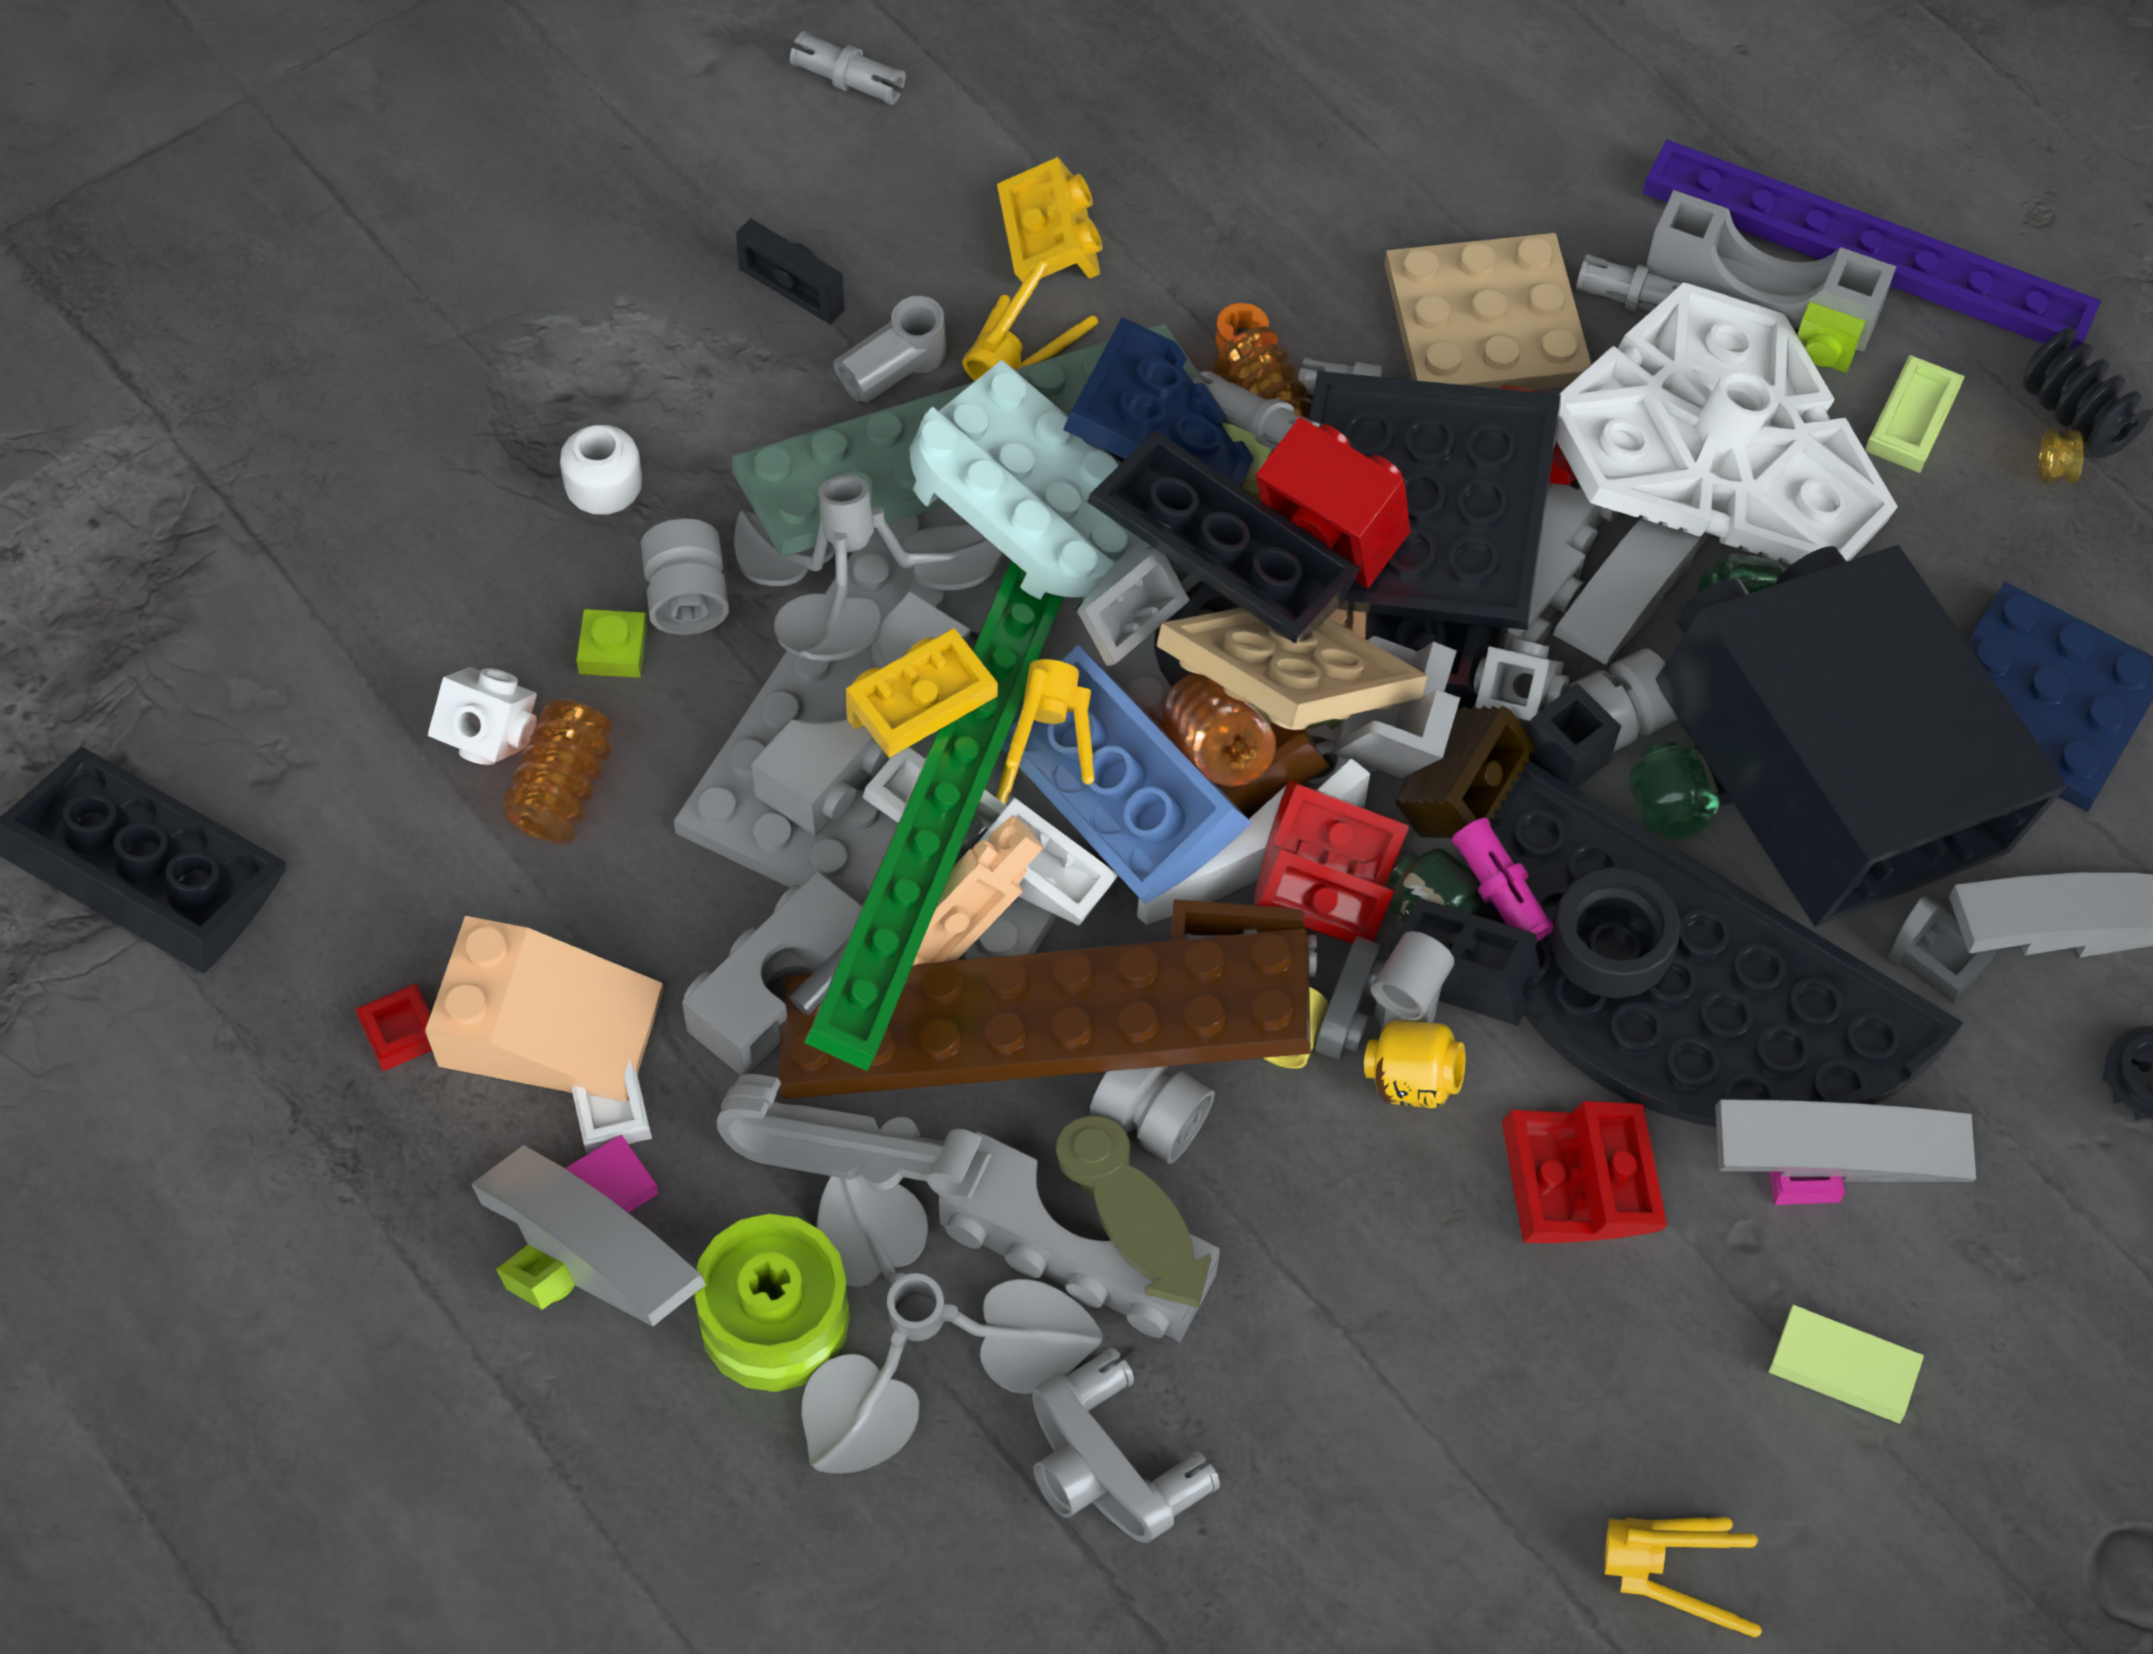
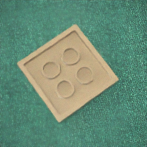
[1384,233,1592,390]
[1157,607,1428,730]

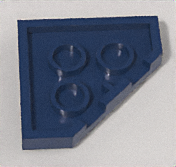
[1063,317,1254,487]

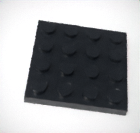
[1309,371,1561,630]

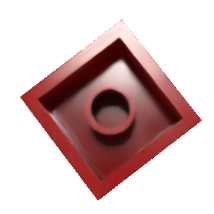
[1255,416,1411,589]

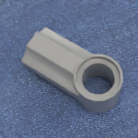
[833,296,947,404]
[1370,931,1455,1032]

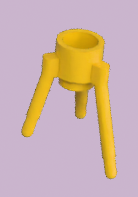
[962,258,1098,381]
[995,659,1095,805]
[1604,1517,1762,1638]

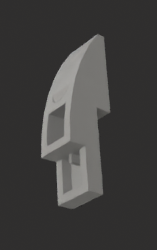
[1499,483,1620,650]

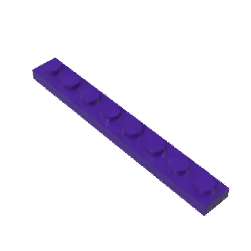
[1643,139,2101,350]

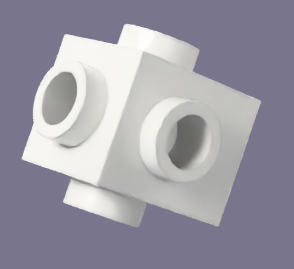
[427,667,537,765]

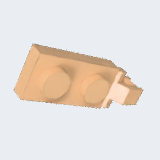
[913,815,1043,966]

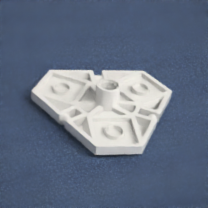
[1556,282,1898,564]

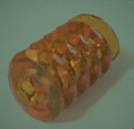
[1213,326,1312,419]
[1162,673,1276,787]
[503,700,613,845]

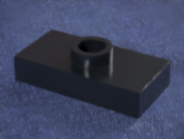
[736,218,845,325]

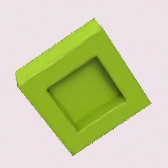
[1797,302,1866,374]
[576,609,647,678]
[496,1245,575,1310]

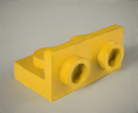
[997,157,1103,283]
[846,628,998,758]

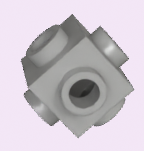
[1474,638,1569,732]

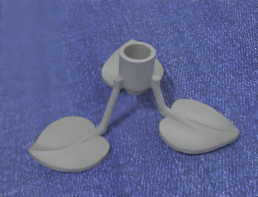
[734,475,1005,661]
[801,1174,1102,1474]

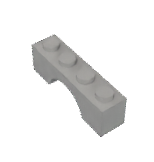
[1646,190,1896,352]
[751,591,970,836]
[939,1131,1220,1342]

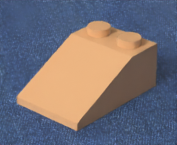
[425,916,664,1102]

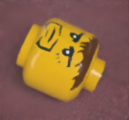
[1364,1019,1466,1108]

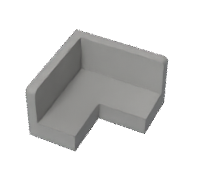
[1332,636,1460,778]

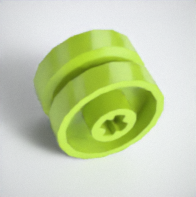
[694,1213,850,1392]

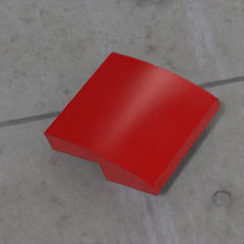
[1253,780,1410,944]
[1501,1101,1667,1243]

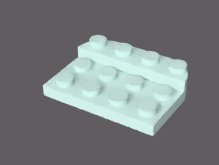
[909,360,1139,600]

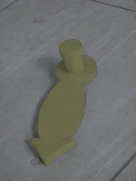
[1056,1116,1211,1308]

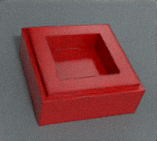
[355,983,432,1072]

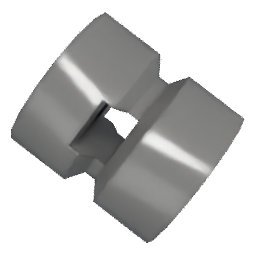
[640,518,729,635]
[1568,649,1679,753]
[1090,1066,1215,1164]

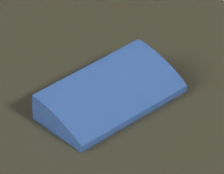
[1002,645,1252,903]

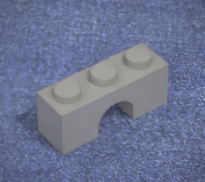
[682,871,862,1075]

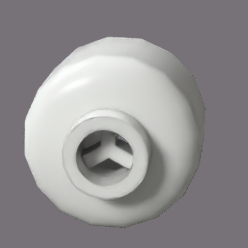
[560,425,642,515]

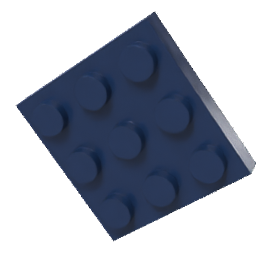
[1967,582,2153,812]

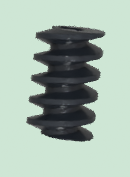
[2023,327,2153,459]

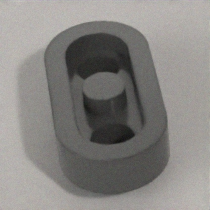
[1315,936,1387,1061]

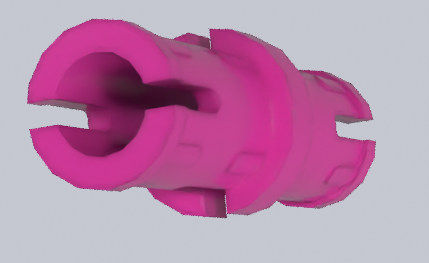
[1451,818,1555,941]

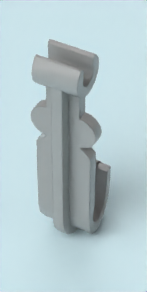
[716,1074,991,1202]

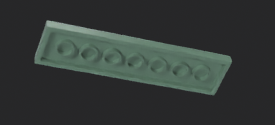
[732,324,1205,557]

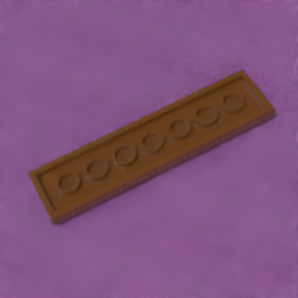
[777,928,1311,1099]

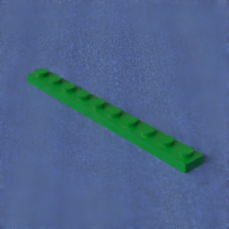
[804,560,1063,1071]

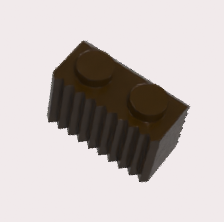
[1395,705,1535,838]

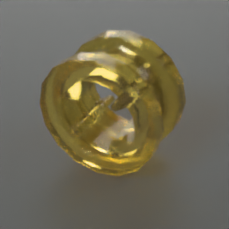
[2039,429,2083,484]

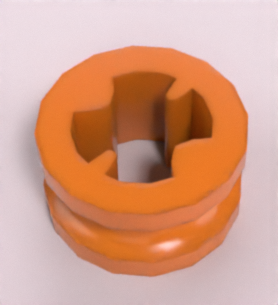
[1215,303,1269,363]

